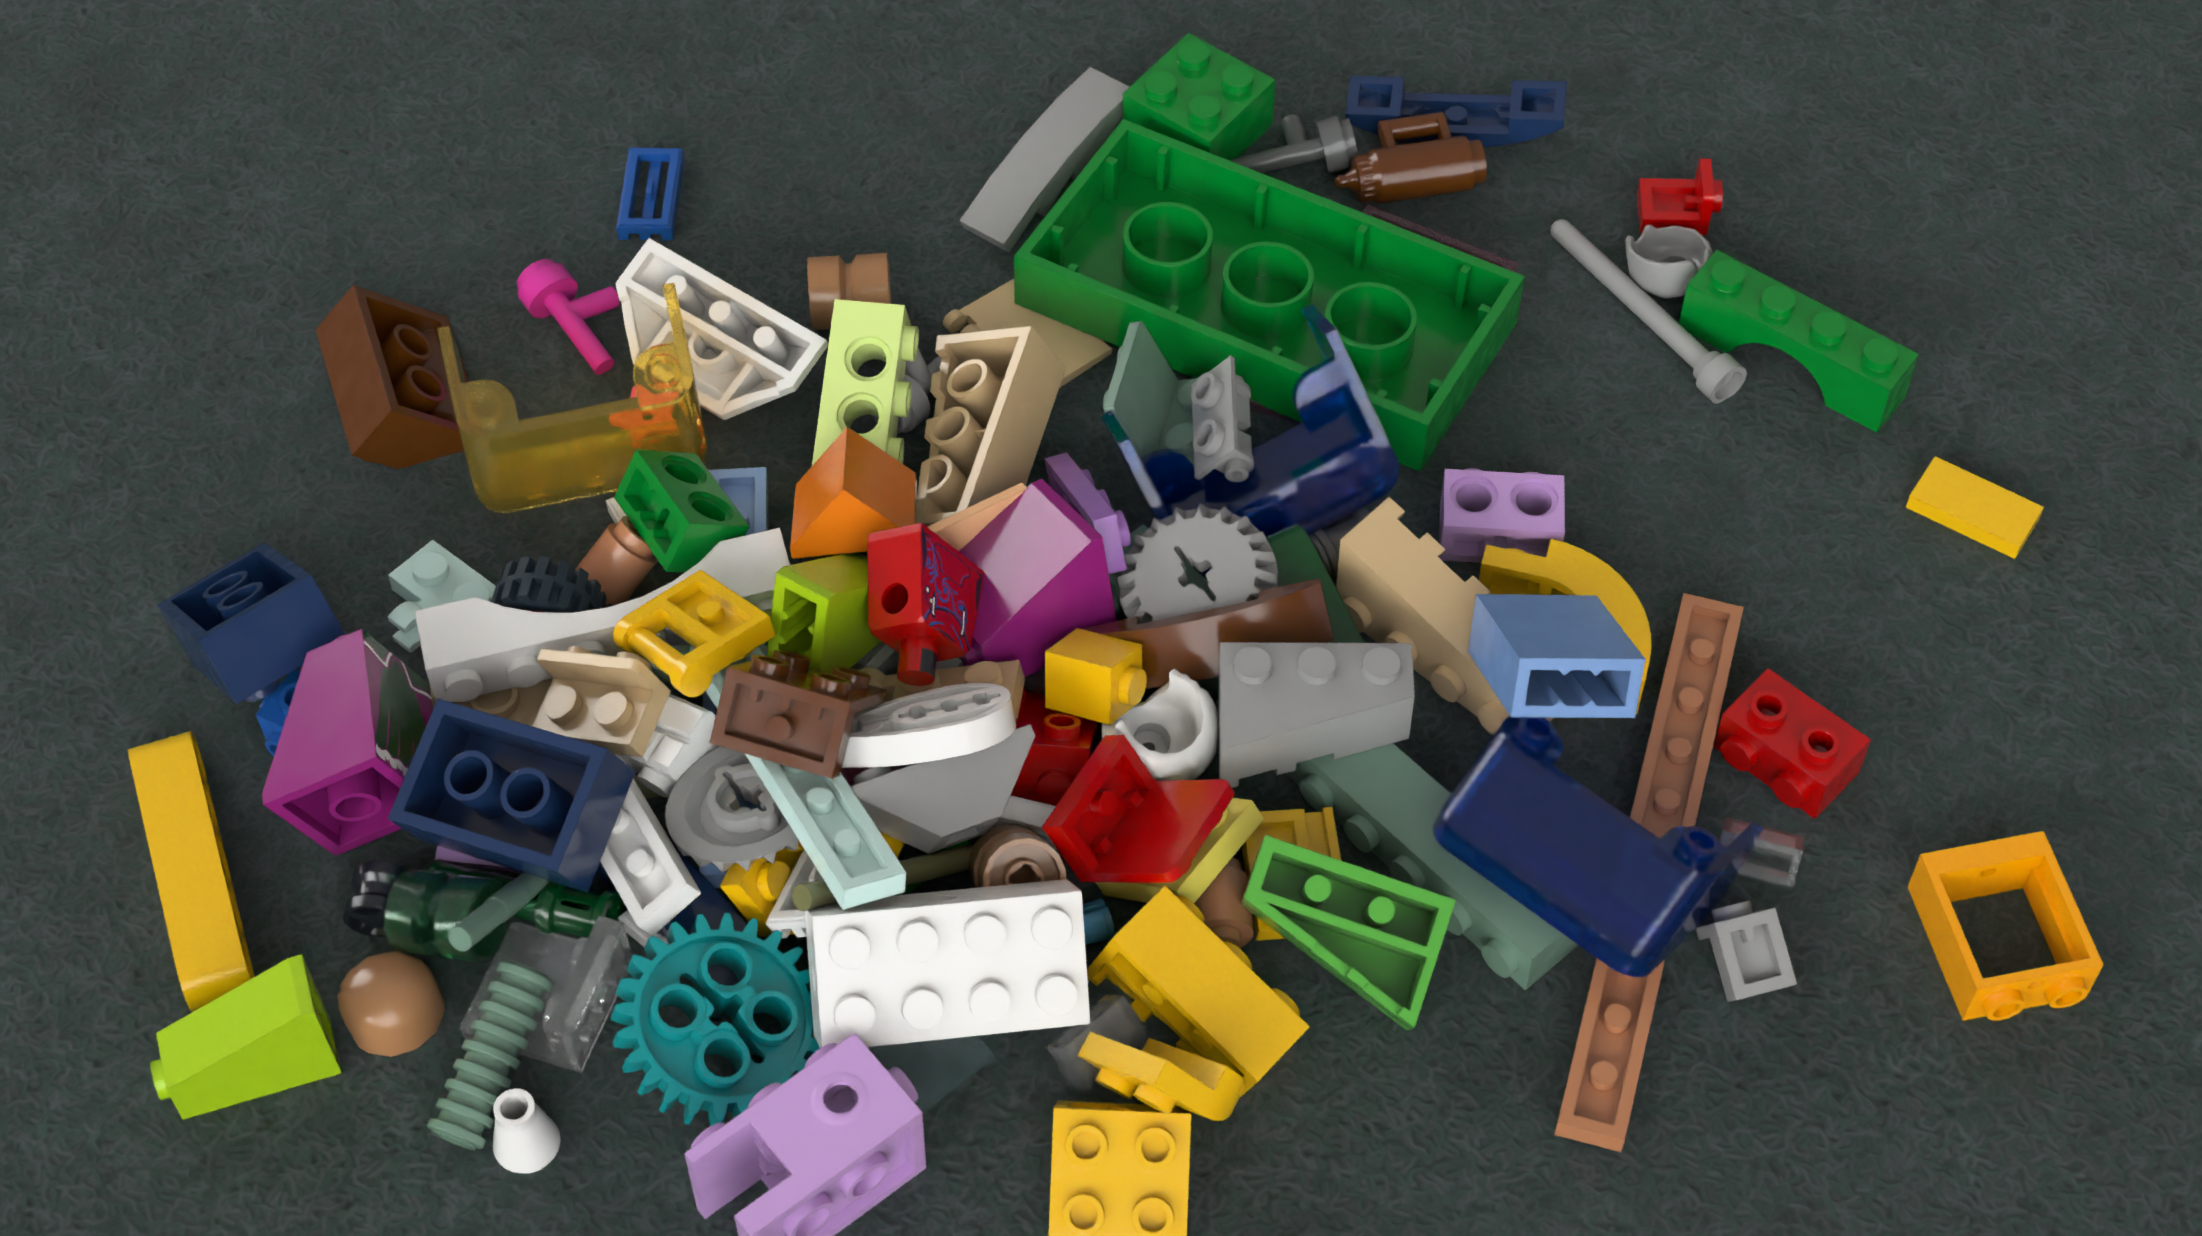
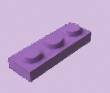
[1044,452,1130,574]

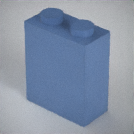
[1468,594,1645,718]

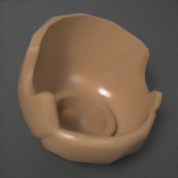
[337,950,445,1057]

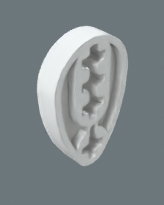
[842,683,1016,767]

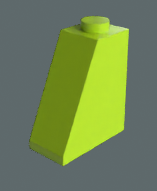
[767,552,881,674]
[150,954,342,1120]

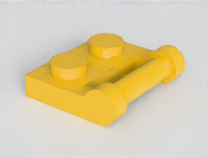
[613,569,776,697]

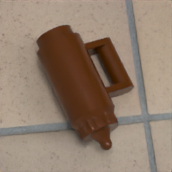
[1334,112,1487,204]

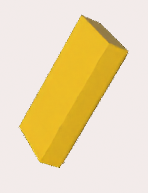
[1906,456,2044,559]

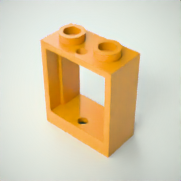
[1907,831,2104,1021]

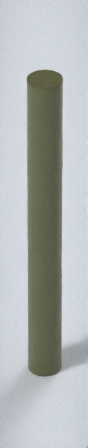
[792,843,975,911]

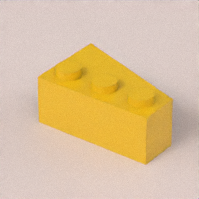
[1087,886,1310,1097]

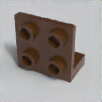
[709,650,887,779]

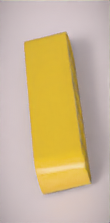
[128,731,255,1012]

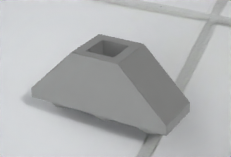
[851,724,1035,854]

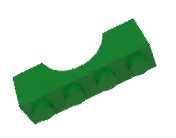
[1679,250,1919,433]

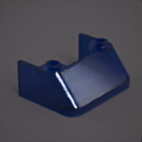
[1101,304,1399,579]
[1433,716,1764,977]

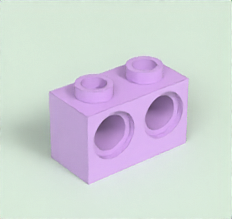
[1439,468,1565,563]

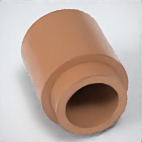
[575,516,658,607]
[1194,857,1254,949]

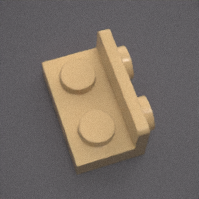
[532,646,671,757]

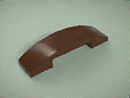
[1081,578,1334,688]

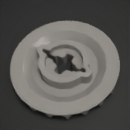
[1117,503,1278,624]
[665,746,799,872]

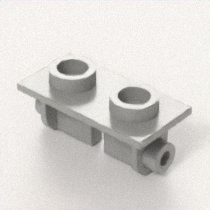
[1191,356,1254,482]

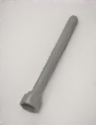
[1550,219,1747,404]

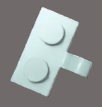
[388,540,496,653]

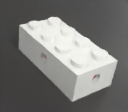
[805,879,1090,1048]

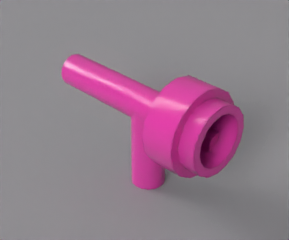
[517,259,620,375]

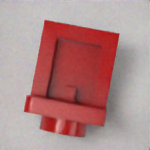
[1637,158,1723,235]

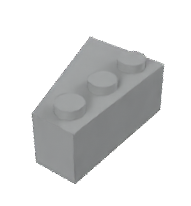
[1218,642,1415,788]

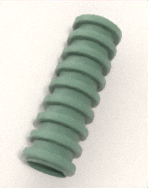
[427,960,554,1150]

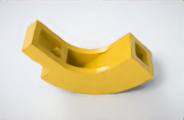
[1479,539,1651,714]

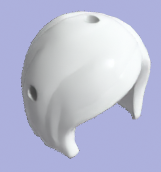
[1101,669,1219,781]

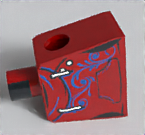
[868,522,985,686]

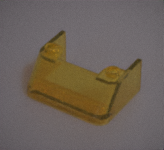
[437,283,707,513]

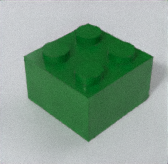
[1123,33,1275,160]

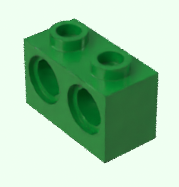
[614,449,750,573]

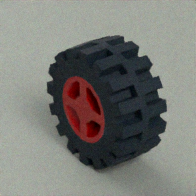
[491,556,607,613]

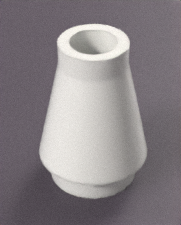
[493,1089,560,1173]

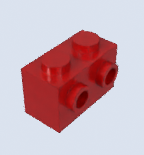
[1713,668,1871,819]

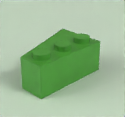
[1241,835,1456,1031]

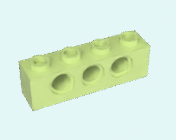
[812,299,919,466]

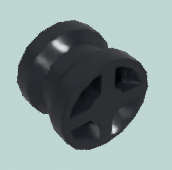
[342,861,417,937]

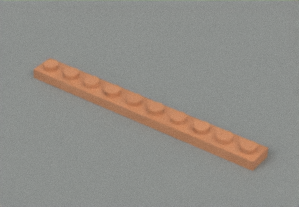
[1555,593,1744,1152]

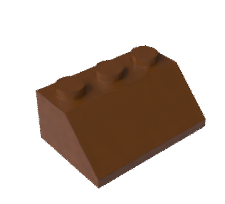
[316,285,487,469]

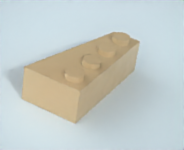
[916,326,1066,527]
[1336,497,1553,749]

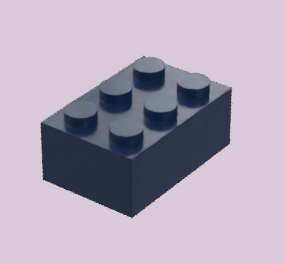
[157,543,345,704]
[388,699,636,893]

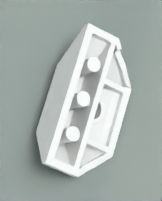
[616,238,829,420]

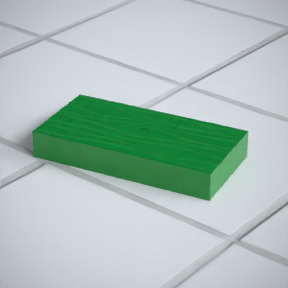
[1014,119,1525,472]

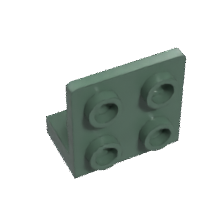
[1103,321,1216,484]

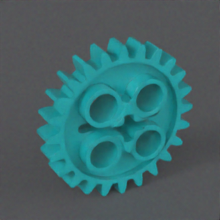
[611,913,820,1126]

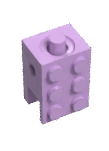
[684,1033,926,1236]

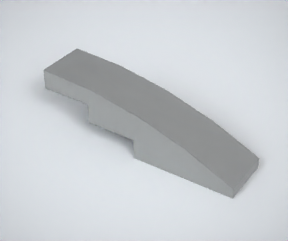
[960,67,1129,252]

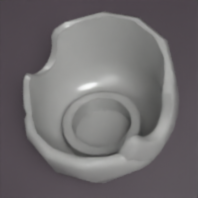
[1625,225,1713,299]

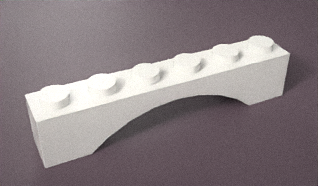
[415,528,790,702]

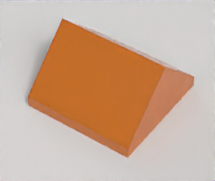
[790,427,917,559]

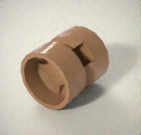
[807,253,891,330]
[969,824,1066,888]

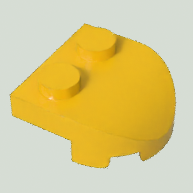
[1077,1032,1245,1121]

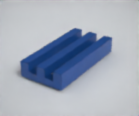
[616,148,685,241]

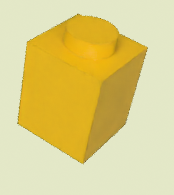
[1045,628,1147,725]

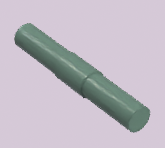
[448,873,551,951]

